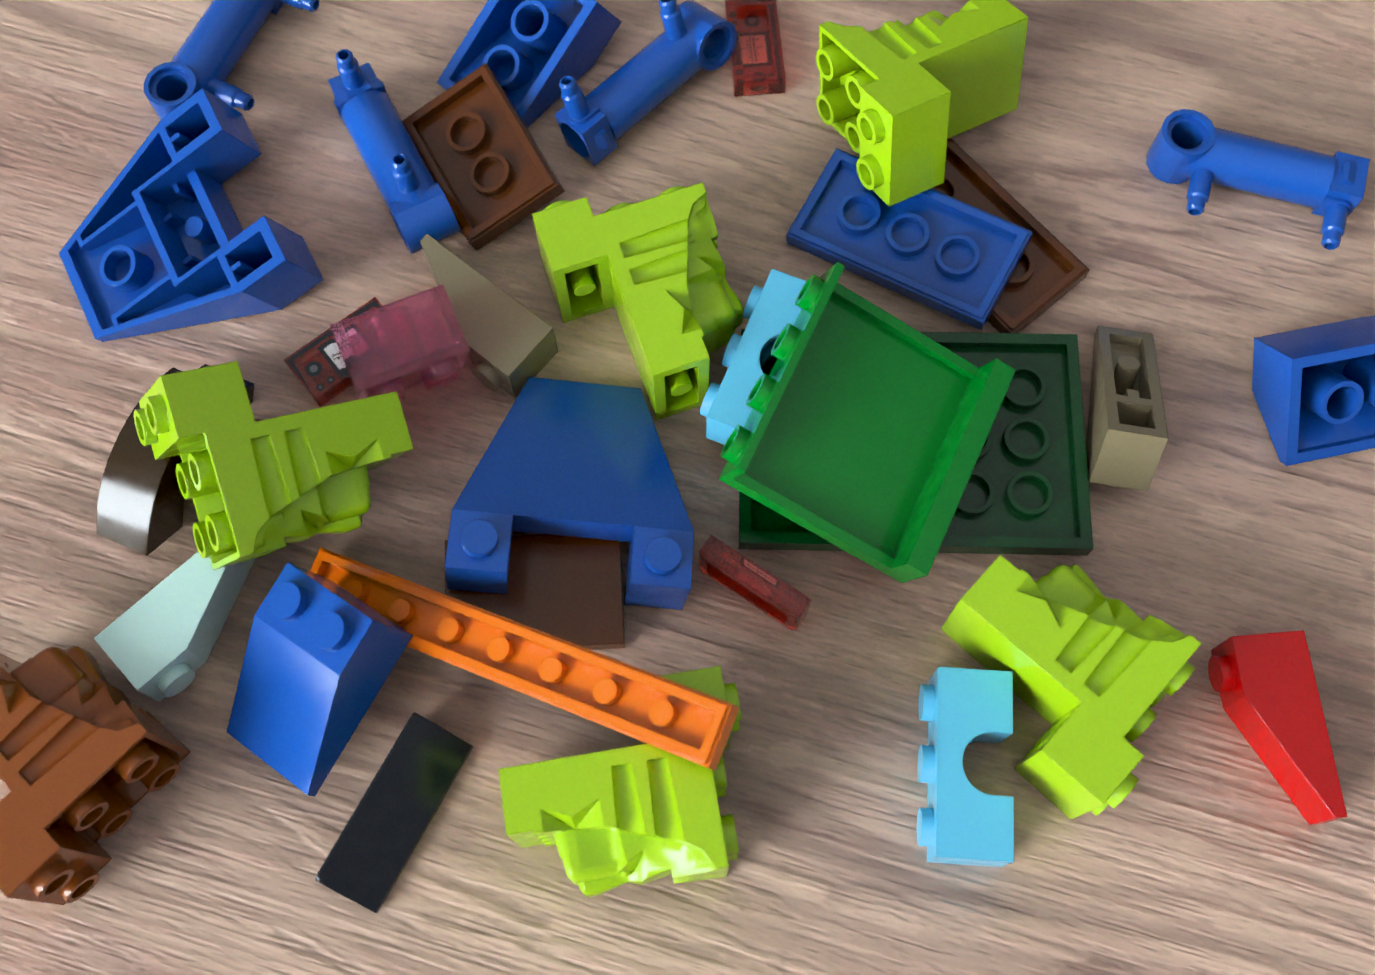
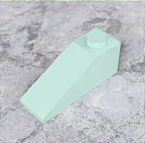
[94,552,256,702]

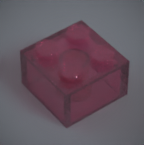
[329,284,470,401]

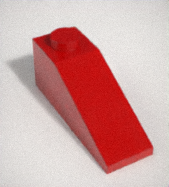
[1208,630,1348,825]

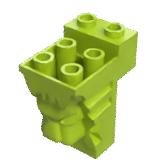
[816,0,1029,207]
[532,182,744,420]
[134,361,414,570]
[941,554,1202,820]
[498,666,742,897]

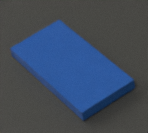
[786,148,1033,331]

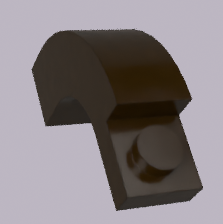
[96,364,254,556]

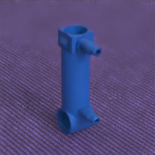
[144,0,320,120]
[554,0,737,166]
[328,49,460,254]
[1146,109,1370,250]

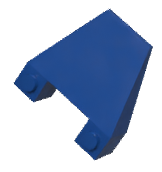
[59,88,324,342]
[445,377,694,610]

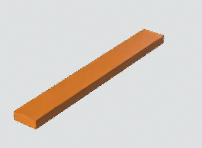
[310,547,740,771]

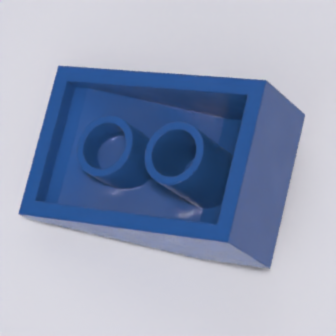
[437,0,621,128]
[227,562,413,796]

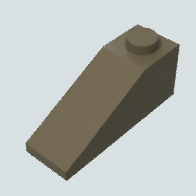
[420,234,558,399]
[1086,326,1169,491]

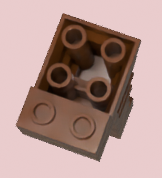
[0,646,191,905]

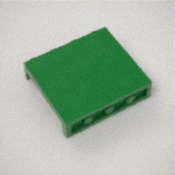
[719,262,1016,583]

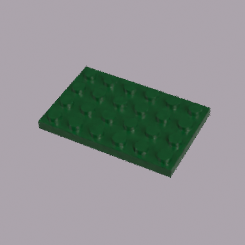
[738,329,1093,556]

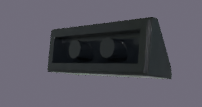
[315,712,473,913]

